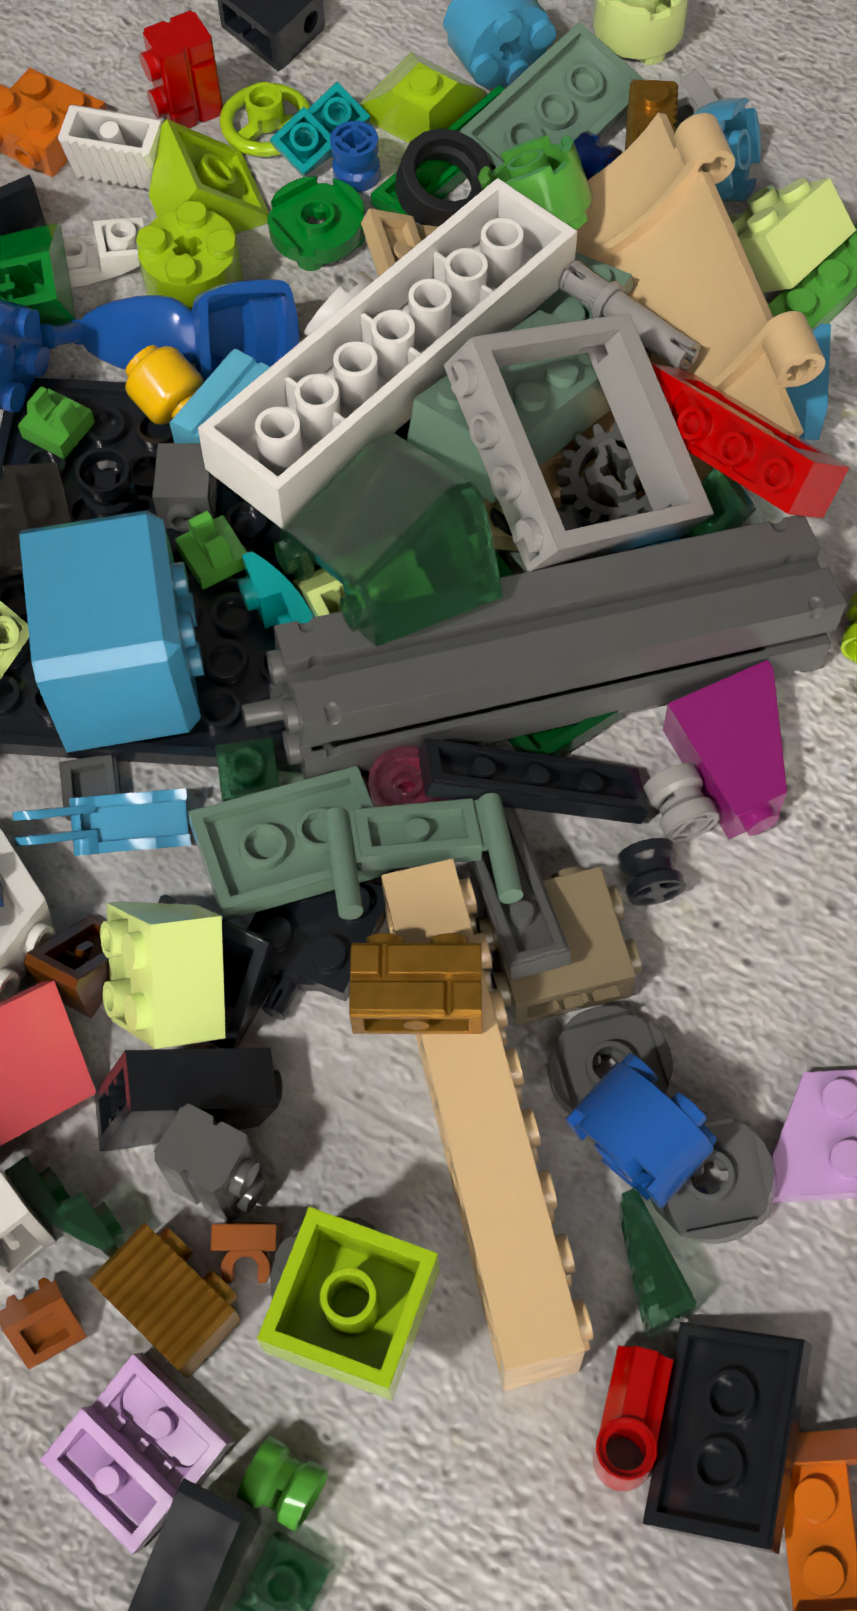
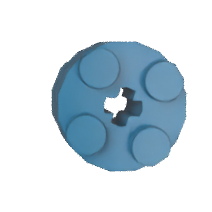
[443,0,556,89]

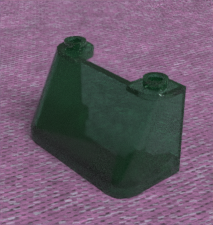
[274,433,503,647]

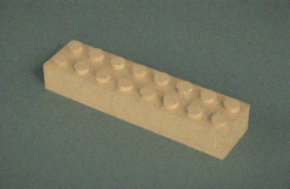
[381,858,593,1391]

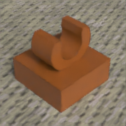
[211,1222,283,1283]
[0,1277,87,1370]

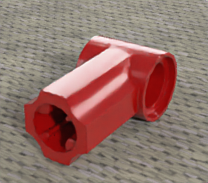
[593,1345,674,1492]

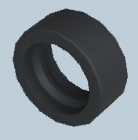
[395,128,492,227]

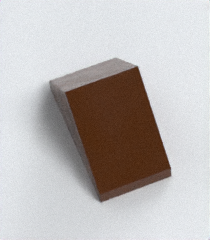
[24,914,110,1019]

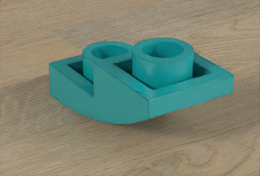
[269,81,371,177]
[238,552,314,628]

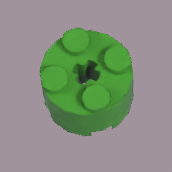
[478,135,593,230]

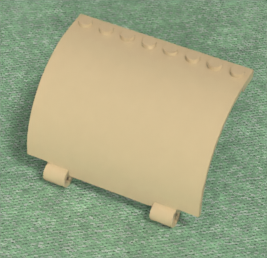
[361,112,826,551]

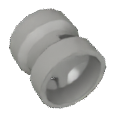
[644,763,720,842]

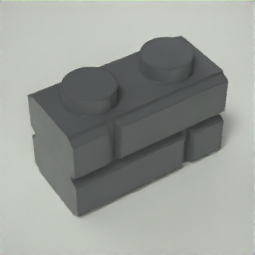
[153,1103,266,1222]

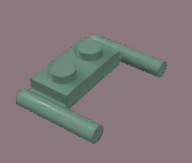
[324,793,523,920]

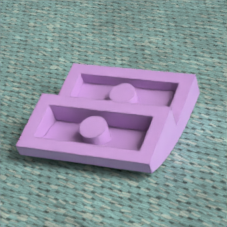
[39,1352,235,1555]

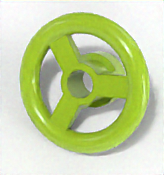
[219,82,310,157]

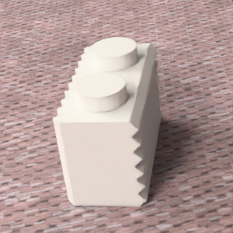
[58,105,164,191]

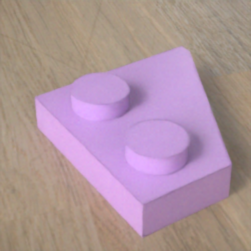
[772,1069,857,1203]

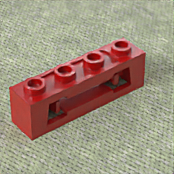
[651,363,850,518]

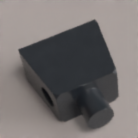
[217,0,325,72]

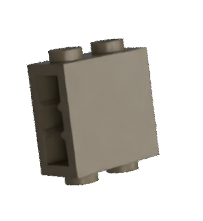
[476,866,642,1026]

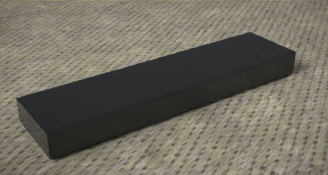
[418,738,649,824]

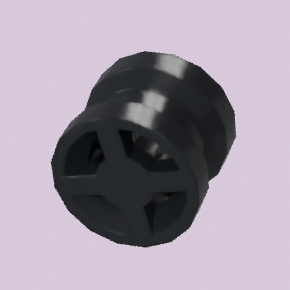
[617,838,686,906]

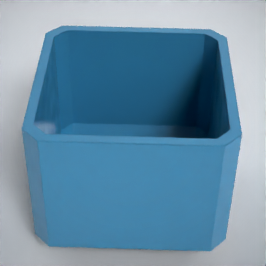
[19,510,205,752]

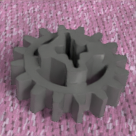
[557,420,653,525]

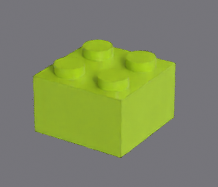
[257,1207,440,1401]

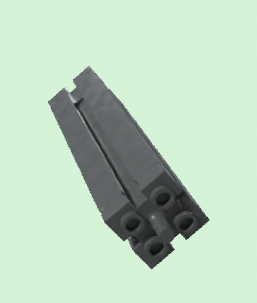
[241,515,847,780]

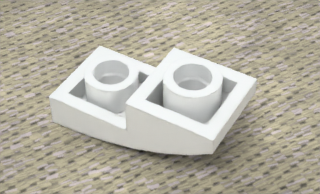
[63,217,144,288]

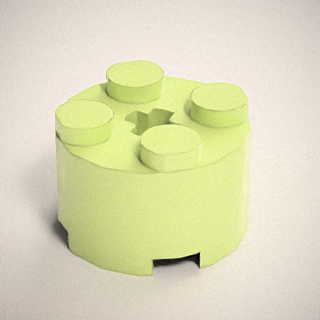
[593,0,688,65]

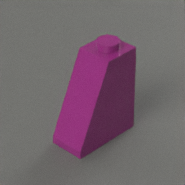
[663,659,787,840]

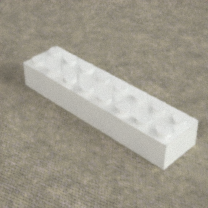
[198,178,577,530]

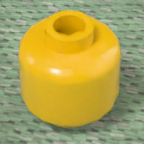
[125,345,204,425]

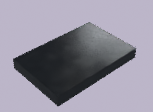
[642,1322,812,1555]

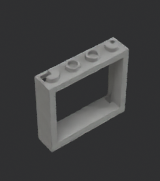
[444,313,714,572]

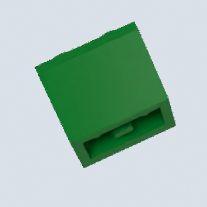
[0,223,76,325]

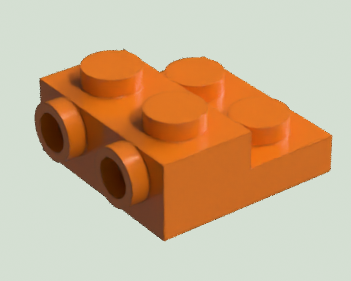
[0,68,107,177]

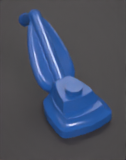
[40,279,299,381]

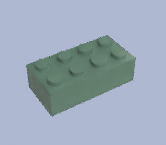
[405,310,611,503]

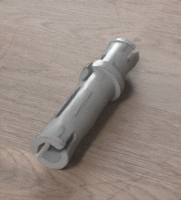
[559,260,701,370]

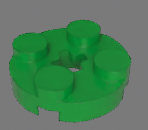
[267,176,365,271]

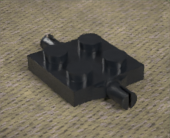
[247,881,386,1020]

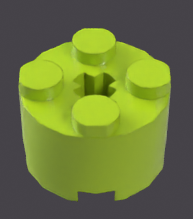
[136,201,243,310]

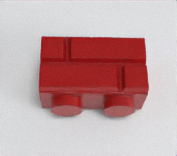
[139,10,223,128]

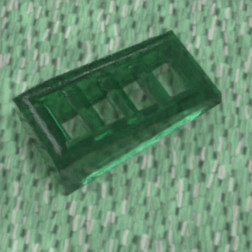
[619,1188,697,1339]

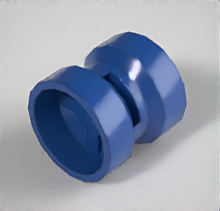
[330,121,381,192]

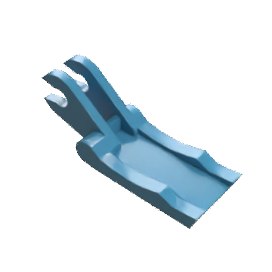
[12,788,191,856]

